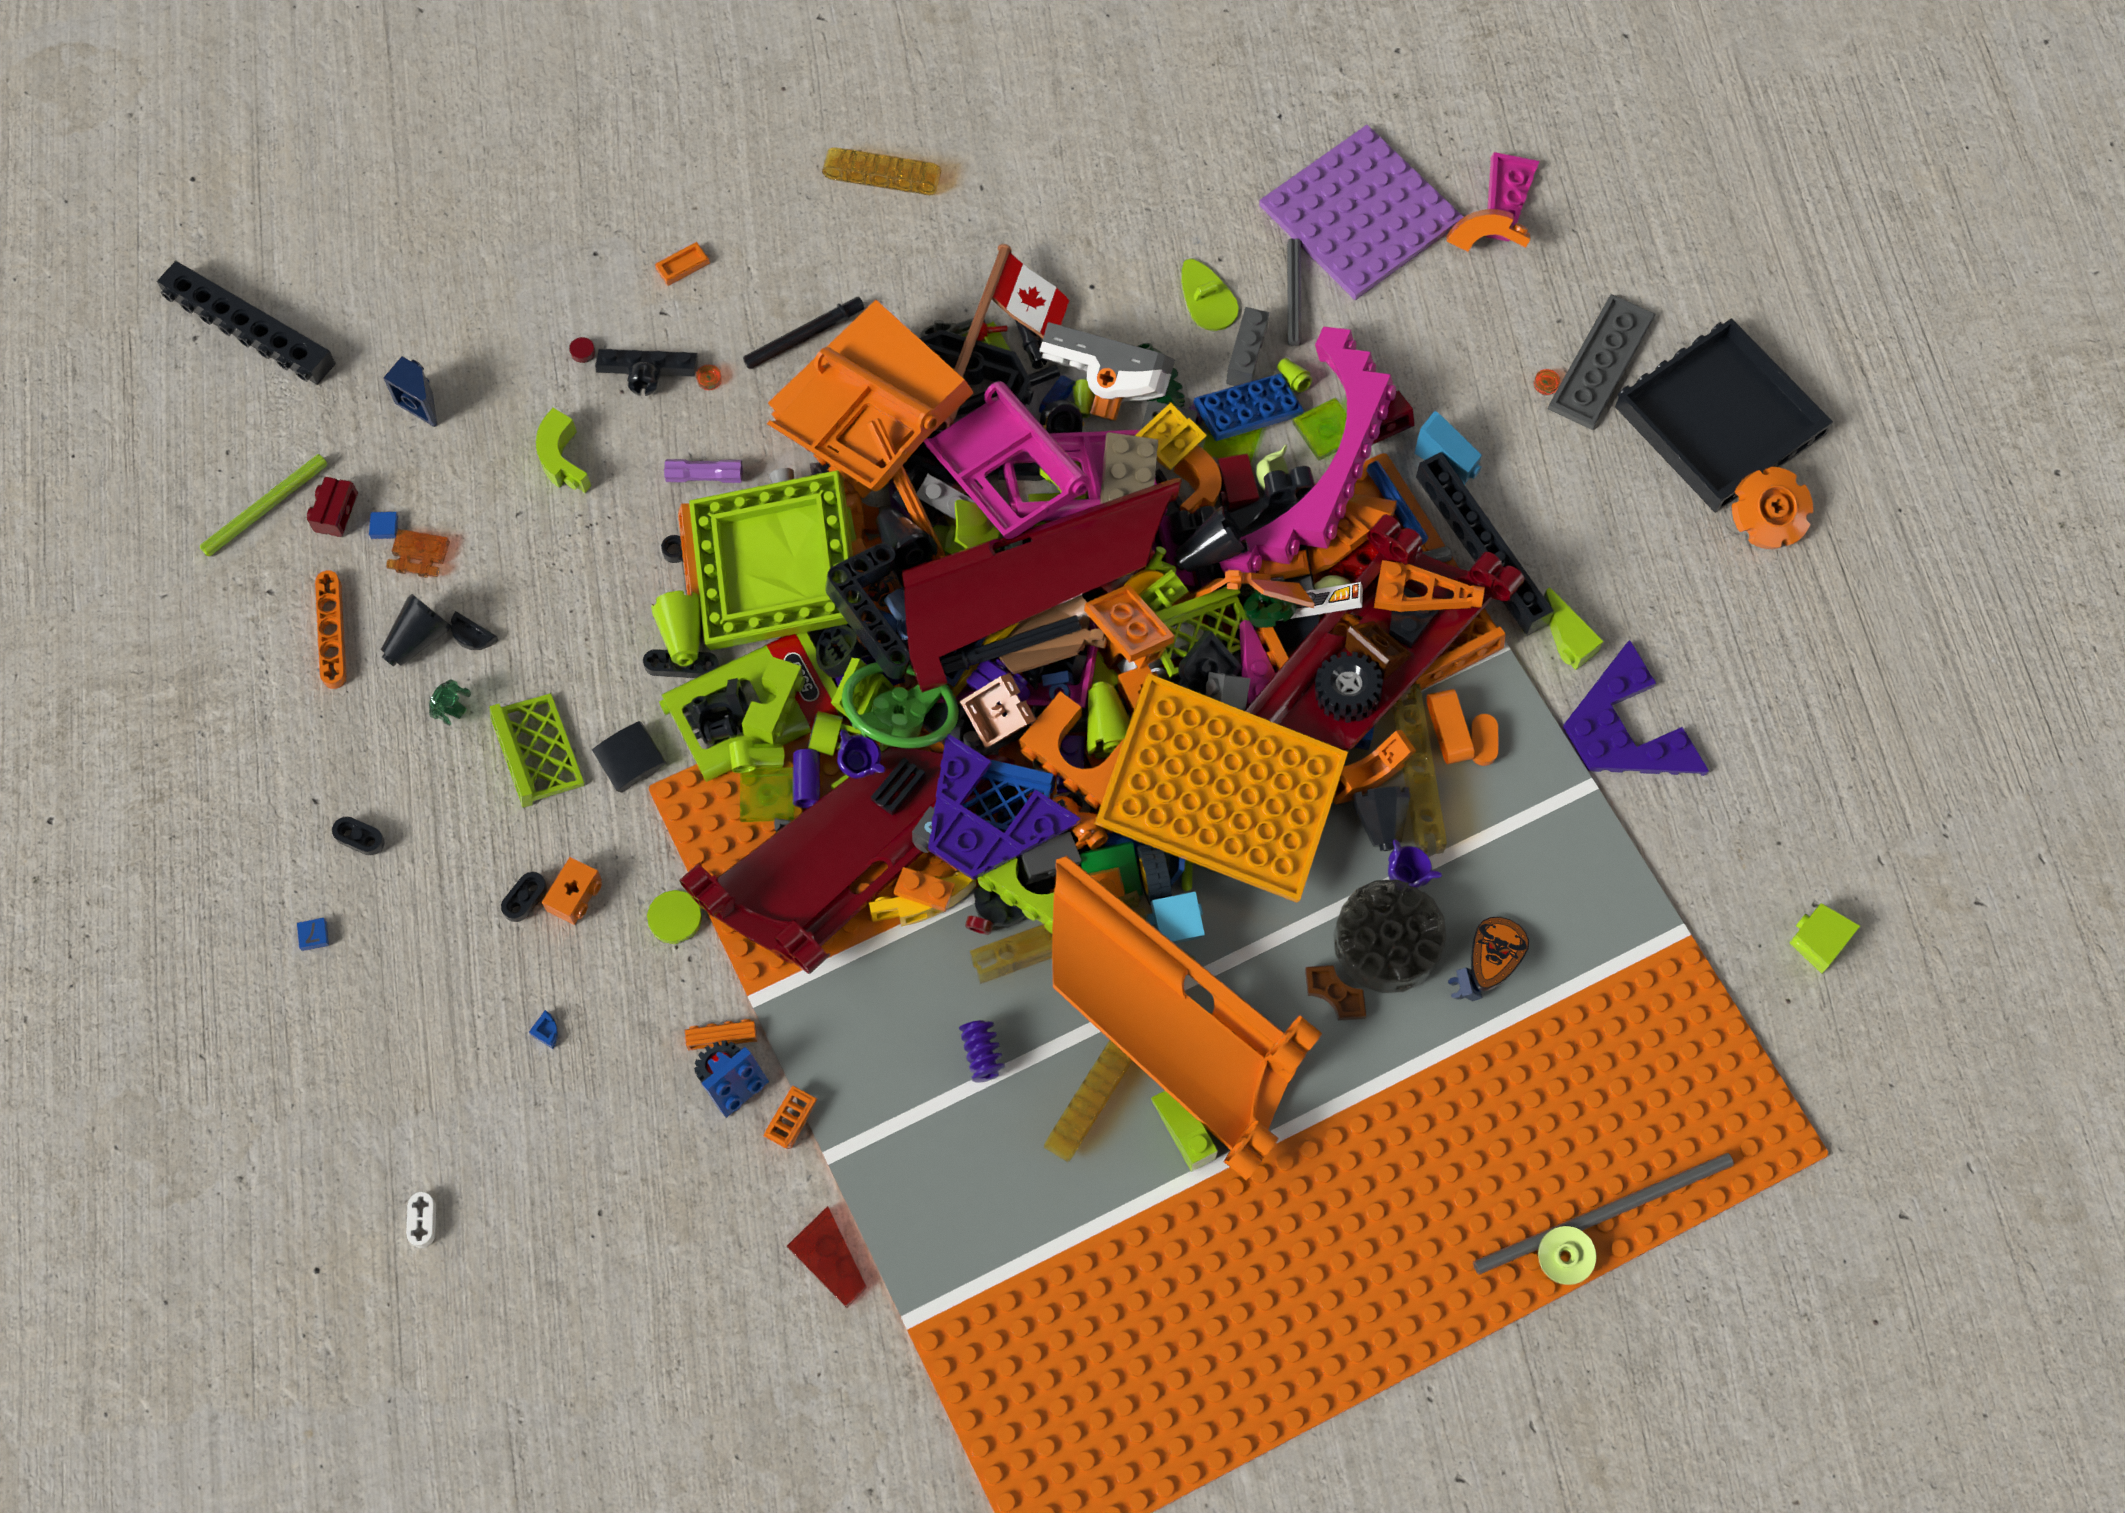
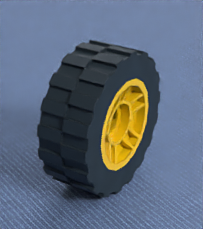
[1137,845,1172,905]

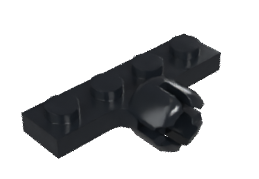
[595,349,698,396]

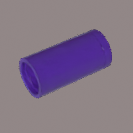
[793,749,820,808]

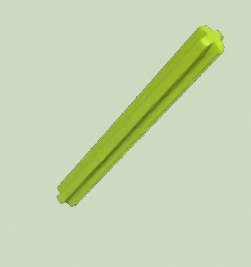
[199,454,327,557]

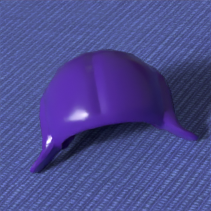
[837,730,885,779]
[1388,839,1442,891]

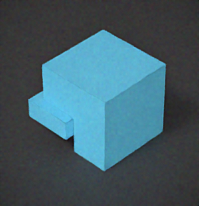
[1145,892,1205,944]

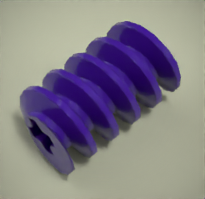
[959,1020,1005,1083]

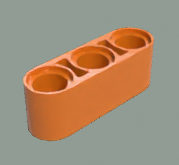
[1427,689,1474,765]

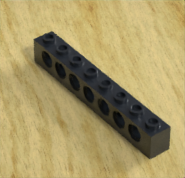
[157,260,336,385]
[1416,452,1554,636]

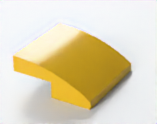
[1135,402,1207,470]

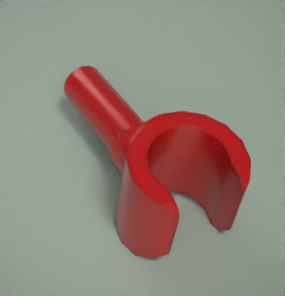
[977,322,1008,342]

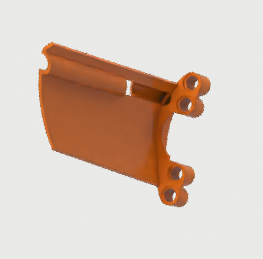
[1052,856,1322,1180]

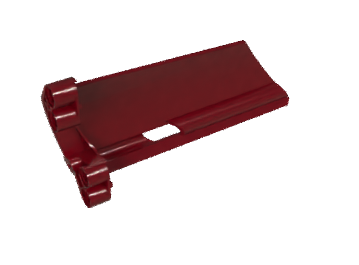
[902,478,1182,693]
[1244,514,1524,750]
[679,746,1015,974]

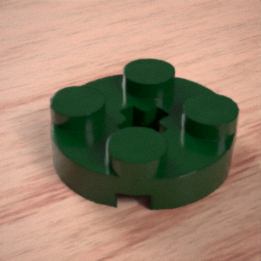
[1243,589,1297,628]

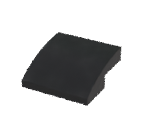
[592,721,667,793]

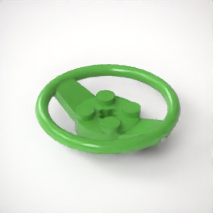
[842,661,959,748]

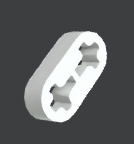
[406,1192,436,1248]

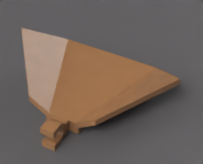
[999,595,1107,675]

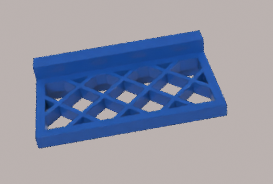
[934,759,1055,832]

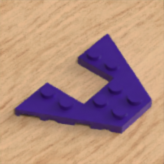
[1563,640,1709,776]
[928,734,1081,880]

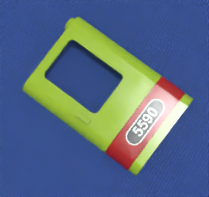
[659,632,845,782]

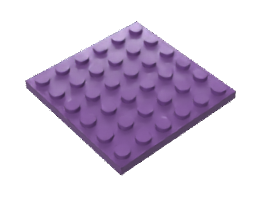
[1259,125,1463,300]

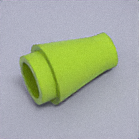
[1277,358,1312,393]
[1072,379,1095,418]

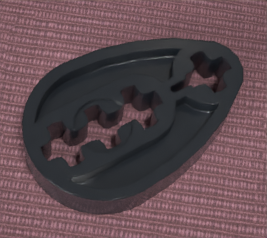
[816,625,865,678]

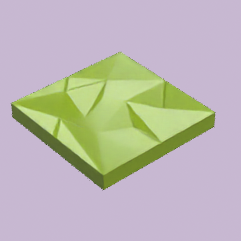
[689,470,857,651]

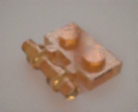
[386,529,450,578]

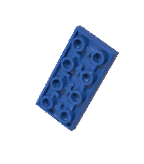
[1193,373,1304,441]

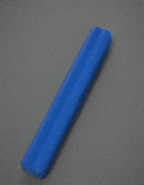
[1367,461,1428,545]

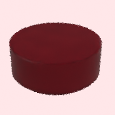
[569,337,595,363]
[965,916,994,935]

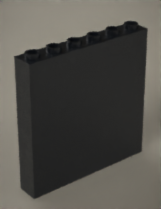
[1615,318,1833,513]

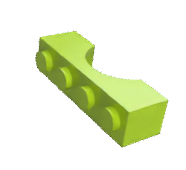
[978,858,1054,933]

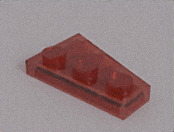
[787,1206,867,1308]

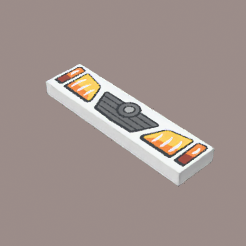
[1278,582,1363,621]

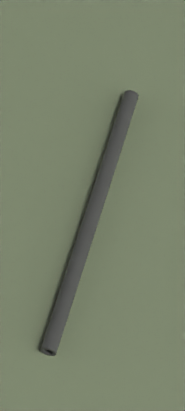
[1473,1153,1734,1275]

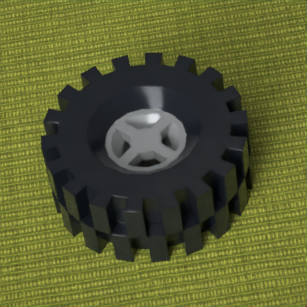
[1315,652,1383,723]

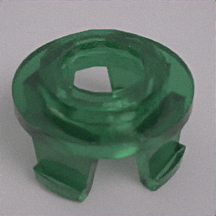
[429,679,471,726]

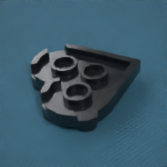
[974,867,1056,928]

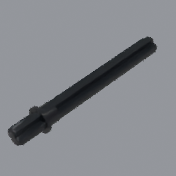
[743,297,864,369]
[940,615,1081,674]

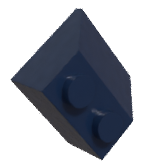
[383,356,437,427]

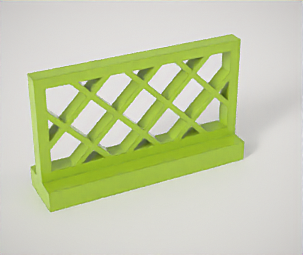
[1155,587,1249,677]
[489,693,584,808]

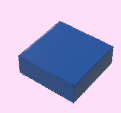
[369,512,398,539]

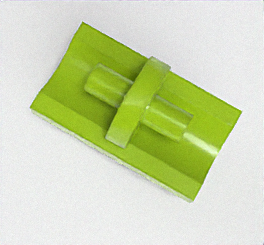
[1139,569,1188,613]

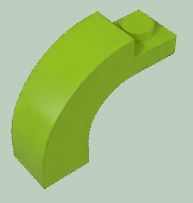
[536,407,591,493]

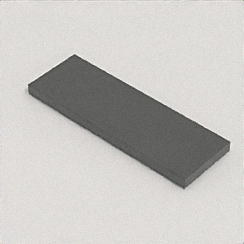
[1548,294,1655,430]

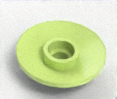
[1538,1226,1596,1285]

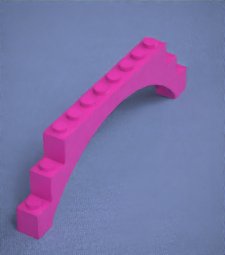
[1219,326,1396,576]

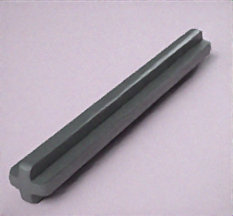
[1287,238,1302,346]

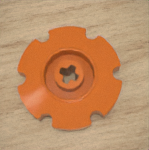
[1732,467,1813,550]

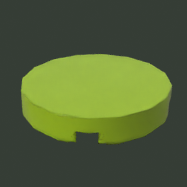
[647,890,702,944]

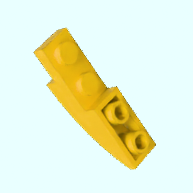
[869,872,976,927]

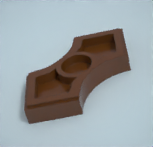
[1305,965,1366,1021]

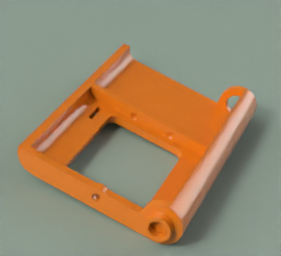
[767,347,939,491]

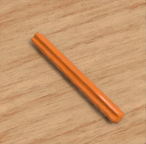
[867,418,946,561]

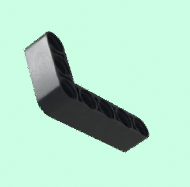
[825,543,910,679]

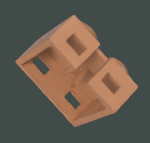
[960,673,1036,748]

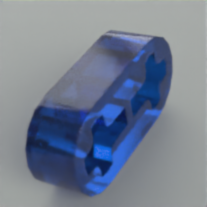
[1039,375,1075,413]

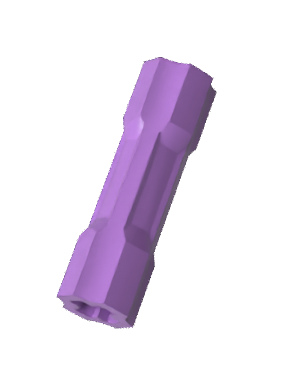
[664,459,743,483]

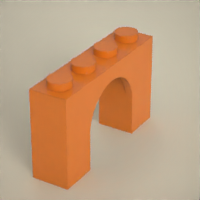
[1020,691,1124,809]

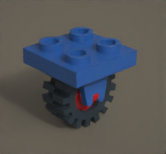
[694,1041,769,1118]

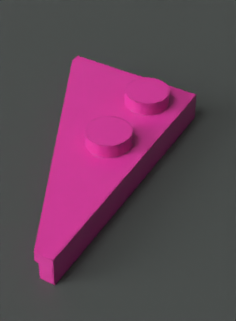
[1239,620,1276,708]

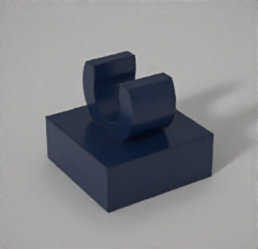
[1042,671,1074,700]
[1448,967,1483,1001]

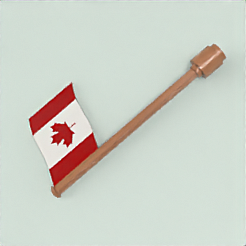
[937,244,1070,430]

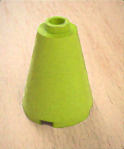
[651,590,702,666]
[1087,681,1131,759]

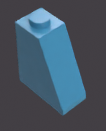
[1414,411,1482,485]

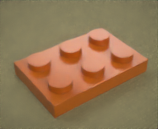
[1084,584,1175,663]

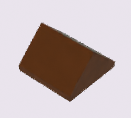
[1345,621,1412,681]

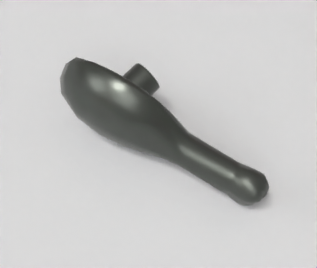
[920,318,985,337]

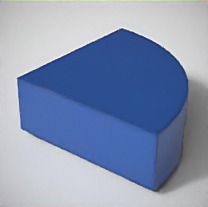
[529,1010,558,1049]

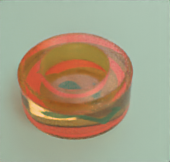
[696,364,722,390]
[1534,369,1560,395]

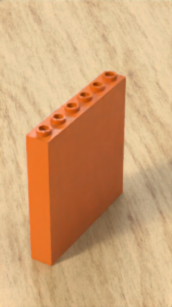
[768,300,974,499]

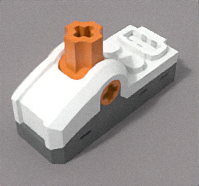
[1040,322,1175,421]

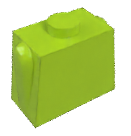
[1789,903,1860,974]

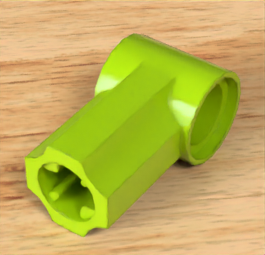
[729,740,785,773]

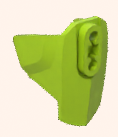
[933,499,1003,556]

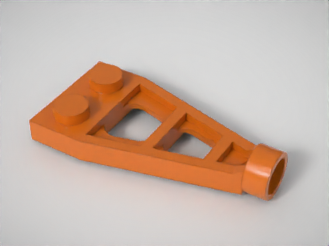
[1374,560,1485,612]

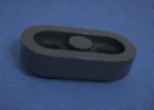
[332,817,385,856]
[501,872,547,922]

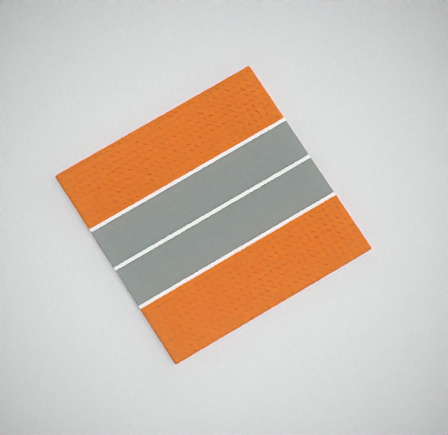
[649,453,1828,1513]

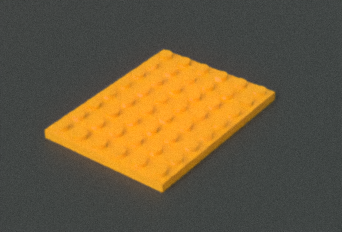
[1094,674,1348,903]

